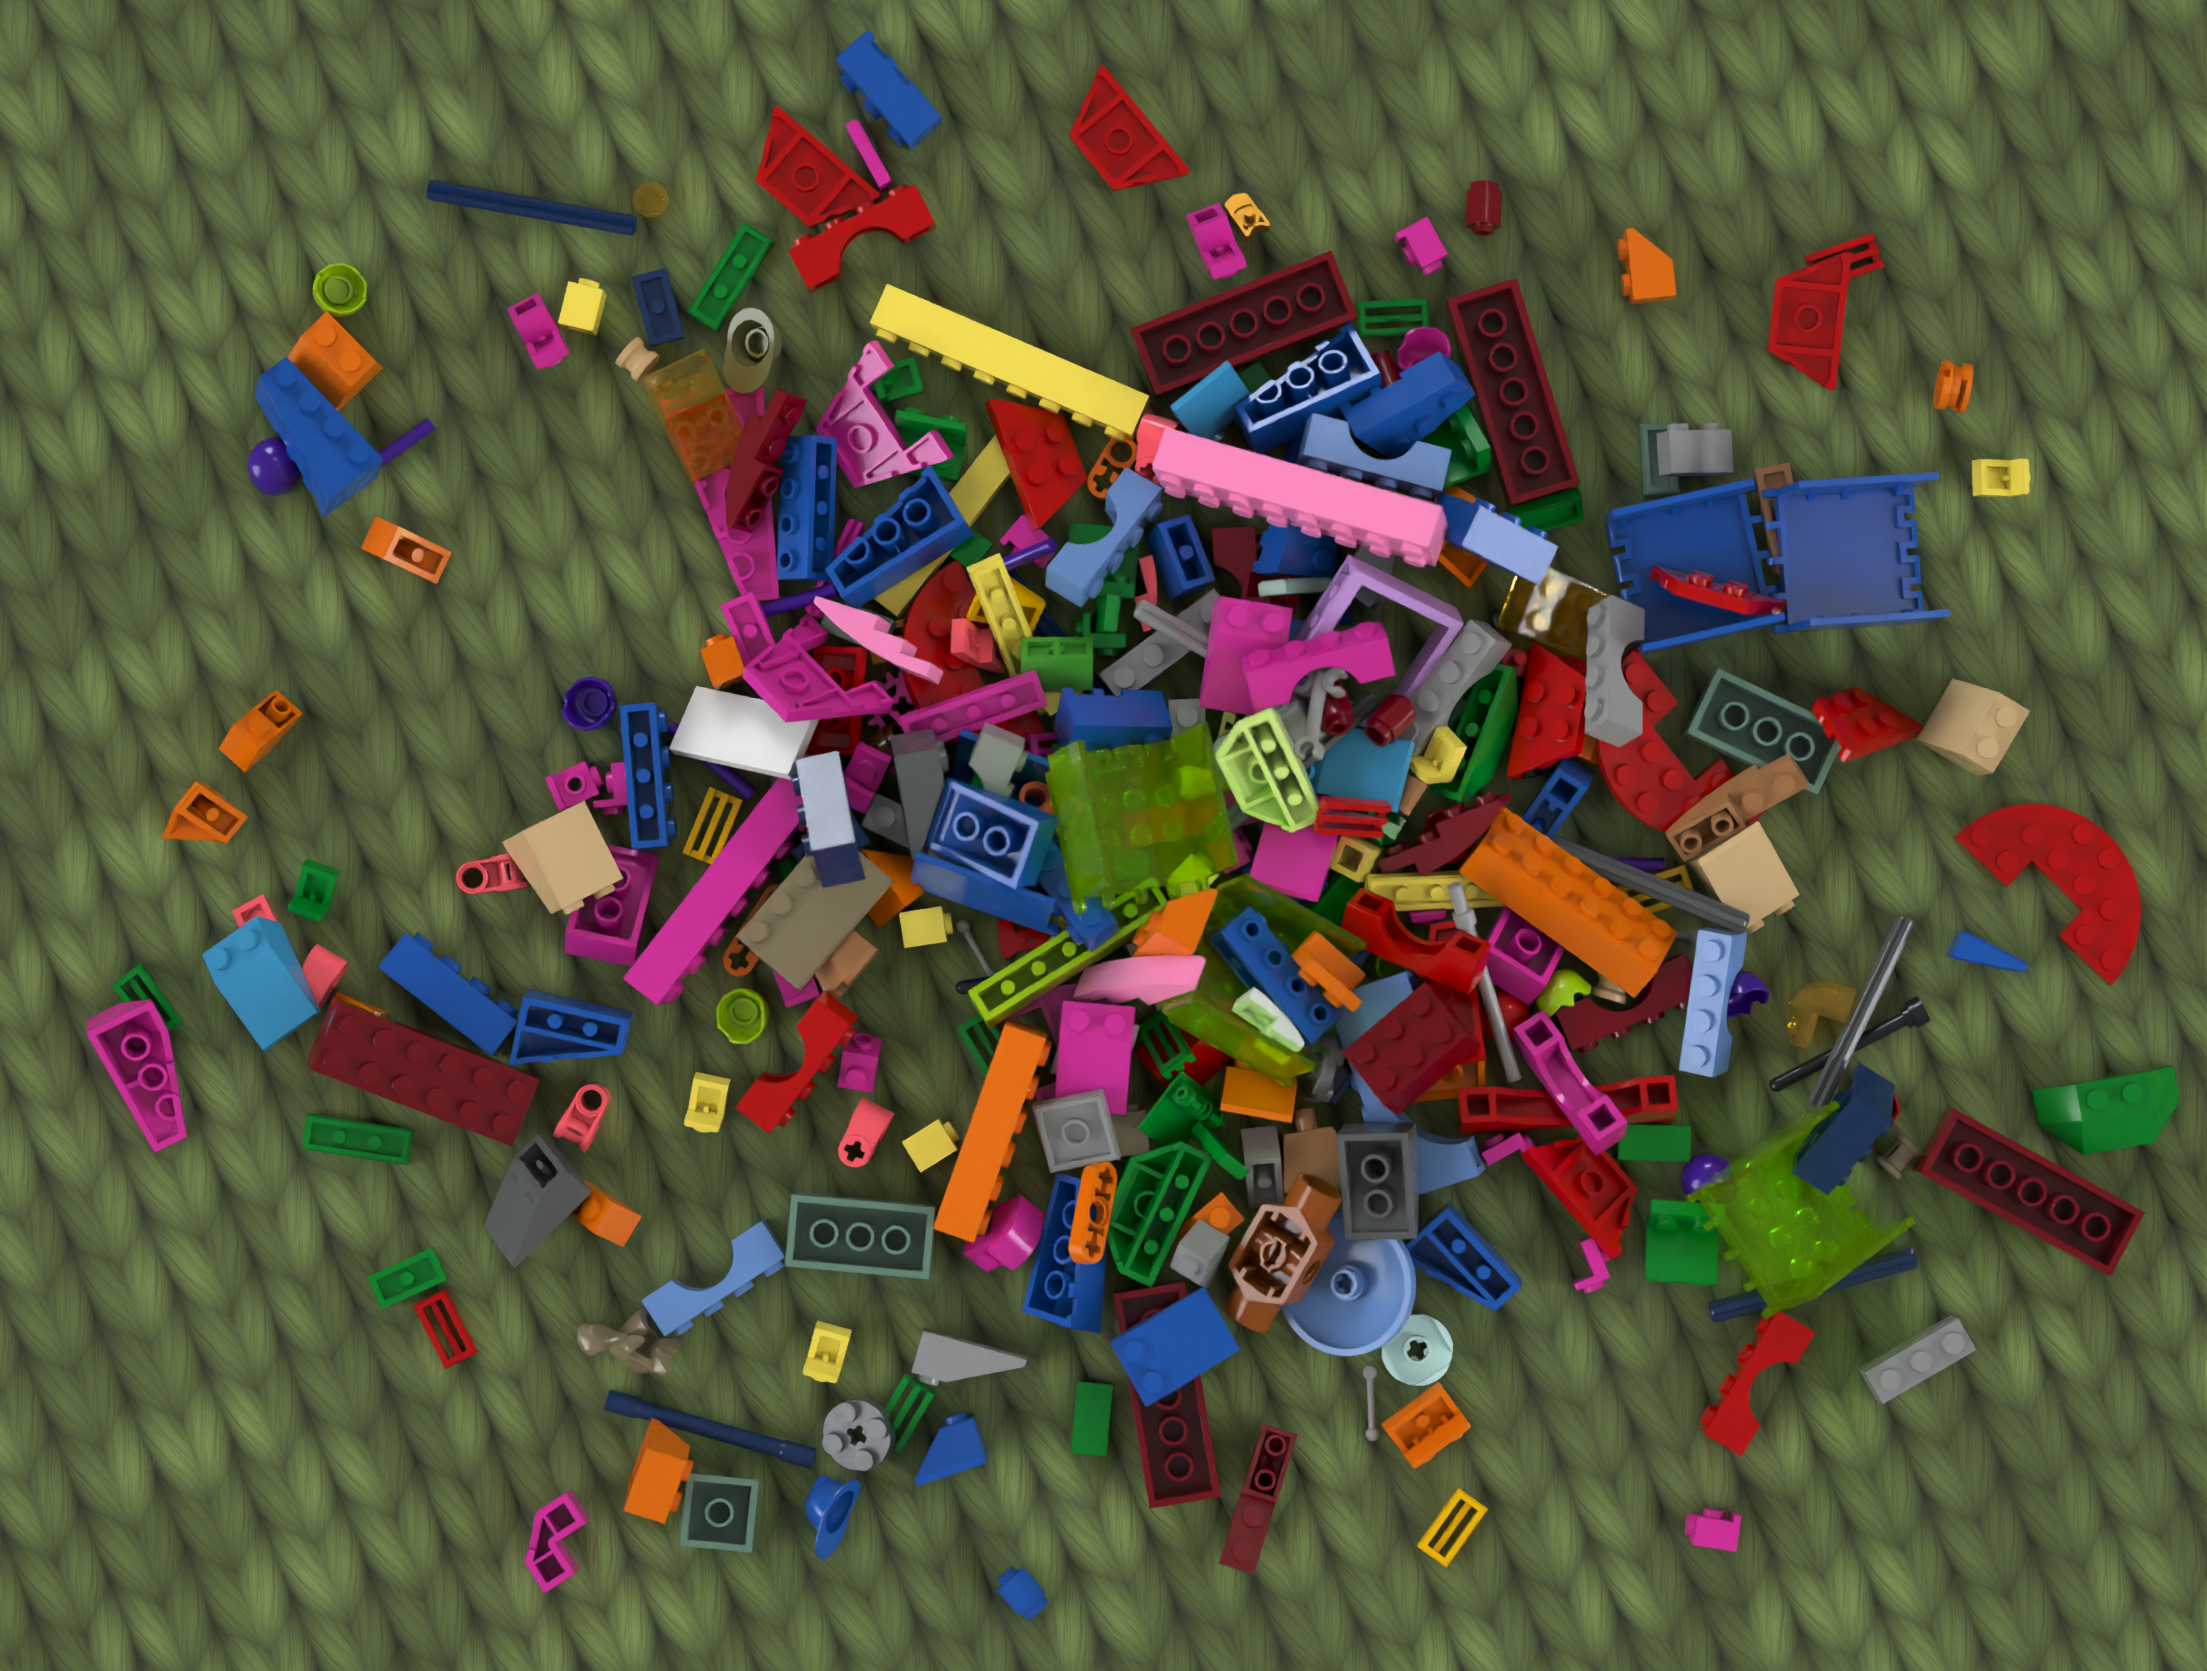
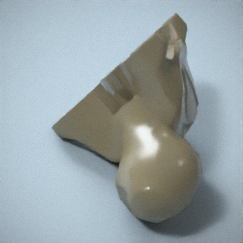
[577,1307,682,1376]

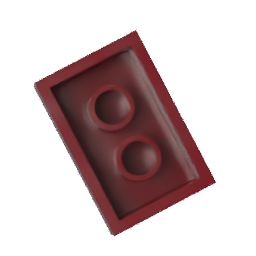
[1343,982,1480,1115]

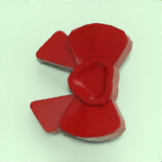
[997,918,1049,960]

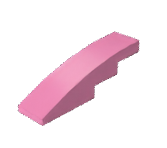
[813,596,944,685]
[1073,955,1206,1005]

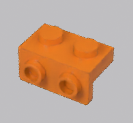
[1291,931,1365,1012]
[1381,1381,1471,1469]

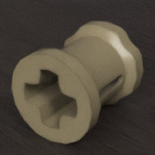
[1875,1133,1923,1180]

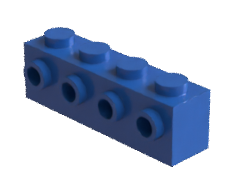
[777,434,837,582]
[619,702,677,850]
[1030,840,1120,953]
[1206,906,1340,1047]
[378,932,519,1056]

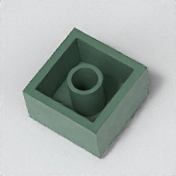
[678,1473,759,1553]

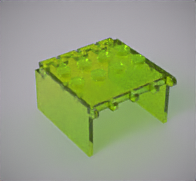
[1045,722,1238,914]
[1161,874,1367,1088]
[1685,1101,1916,1319]

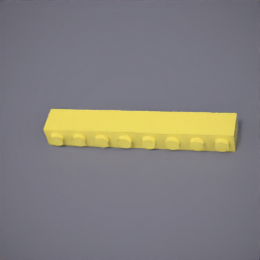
[870,284,1151,441]

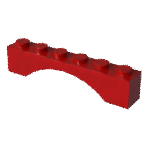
[1456,1075,1678,1134]

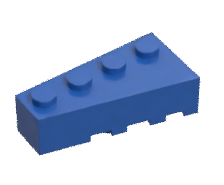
[1235,322,1383,454]
[254,357,383,517]
[1252,435,1341,579]
[825,465,974,609]
[1022,1172,1107,1333]

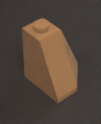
[815,928,881,1001]

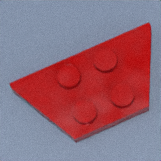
[1069,65,1190,192]
[755,105,882,229]
[1767,252,1852,391]
[985,398,1088,532]
[1649,564,1787,615]
[1506,642,1586,780]
[1811,686,1923,762]
[1520,1136,1638,1259]

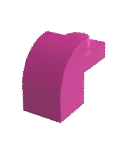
[1186,202,1247,279]
[507,292,570,370]
[845,741,892,815]
[963,1194,1044,1272]

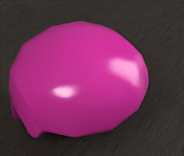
[1397,326,1451,372]

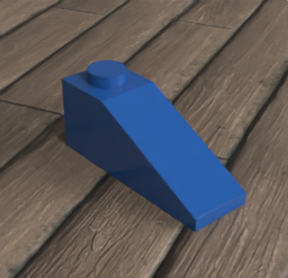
[1521,757,1596,839]

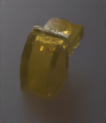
[1786,981,1857,1049]

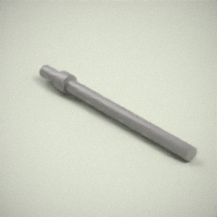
[1447,882,1521,1082]

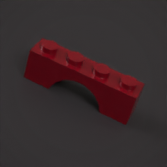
[1211,526,1264,590]
[1553,953,1693,1054]

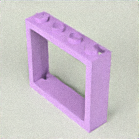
[1293,555,1464,727]

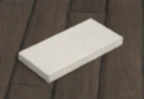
[669,686,819,780]

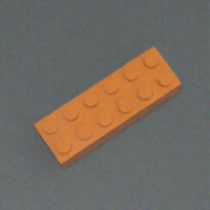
[1459,808,1678,998]
[933,1017,1052,1243]

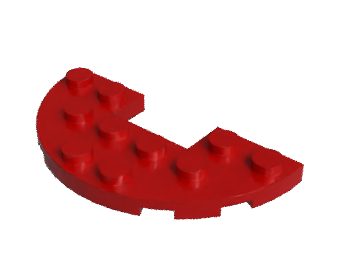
[901,560,1052,757]
[1596,648,1763,833]
[1953,804,2141,985]

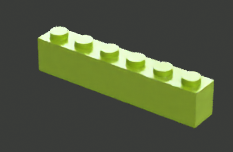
[968,877,1168,1029]

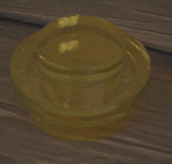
[633,182,669,218]

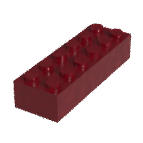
[1130,251,1357,400]
[1445,278,1580,509]
[305,997,539,1146]
[1913,1107,2145,1276]
[1113,1279,1221,1509]

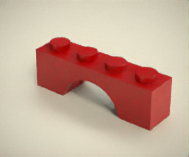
[788,184,936,293]
[1338,887,1492,995]
[735,991,859,1134]
[1700,1308,1816,1456]

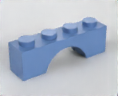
[1297,413,1452,500]
[1045,467,1163,607]
[1679,925,1747,1077]
[641,1219,786,1337]

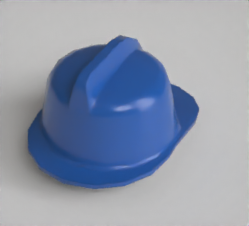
[805,1475,860,1559]

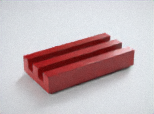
[1804,233,1884,279]
[1313,796,1392,838]
[413,1288,479,1369]

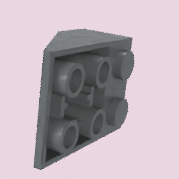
[483,1133,592,1268]

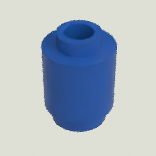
[996,1566,1049,1621]

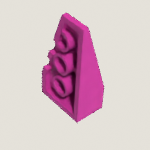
[86,999,187,1153]

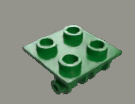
[1137,1070,1224,1147]

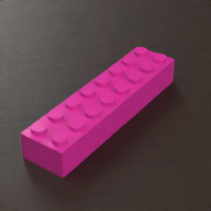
[623,753,810,1005]

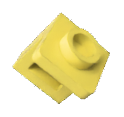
[1972,458,2031,497]
[1409,726,1467,784]
[684,1072,731,1133]
[802,1320,852,1383]

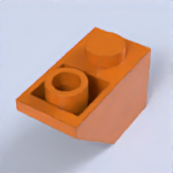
[1617,228,1676,305]
[218,690,303,772]
[570,1177,642,1247]

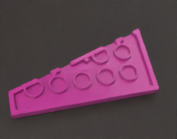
[656,386,780,602]

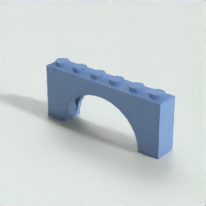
[1333,969,1485,1195]

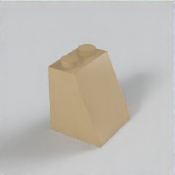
[1916,679,2030,776]
[502,801,623,915]
[1688,821,1800,936]

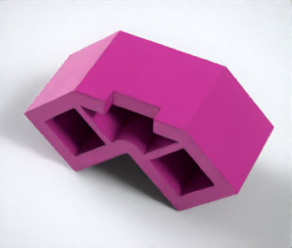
[525,1488,590,1593]

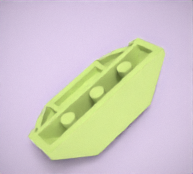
[1215,708,1319,833]

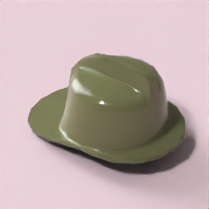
[723,307,783,394]

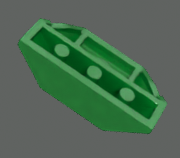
[1429,663,1518,803]
[2031,1065,2180,1155]
[1106,1141,1213,1288]

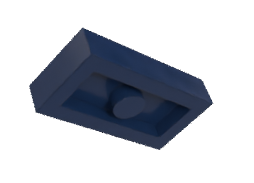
[631,268,685,347]

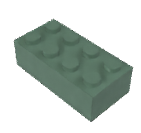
[1682,668,1841,796]
[785,1192,937,1279]

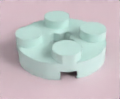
[1381,1313,1453,1386]

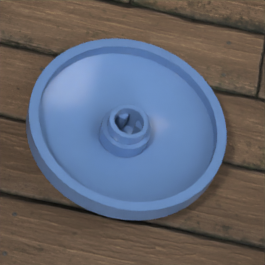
[1281,1211,1416,1356]

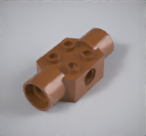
[1224,1172,1342,1333]

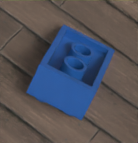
[924,778,1059,889]
[1110,1286,1240,1407]

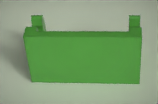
[1021,637,1093,690]

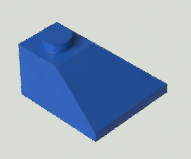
[915,1411,988,1486]

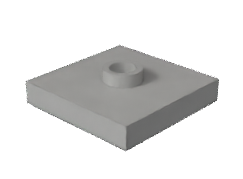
[1032,1088,1121,1173]

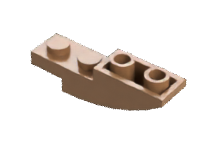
[1665,753,1809,862]

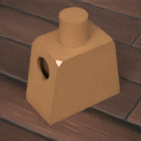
[1282,1107,1340,1193]

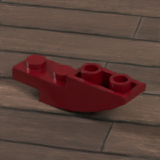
[726,388,807,533]
[1377,790,1511,876]
[1219,1424,1297,1575]

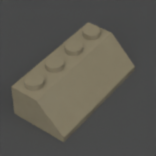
[736,850,894,991]

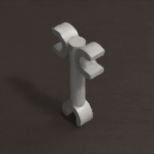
[1293,667,1348,760]

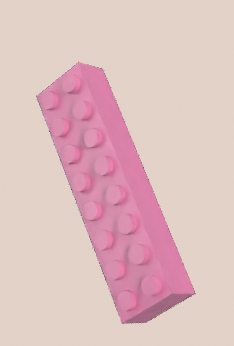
[1152,427,1449,568]

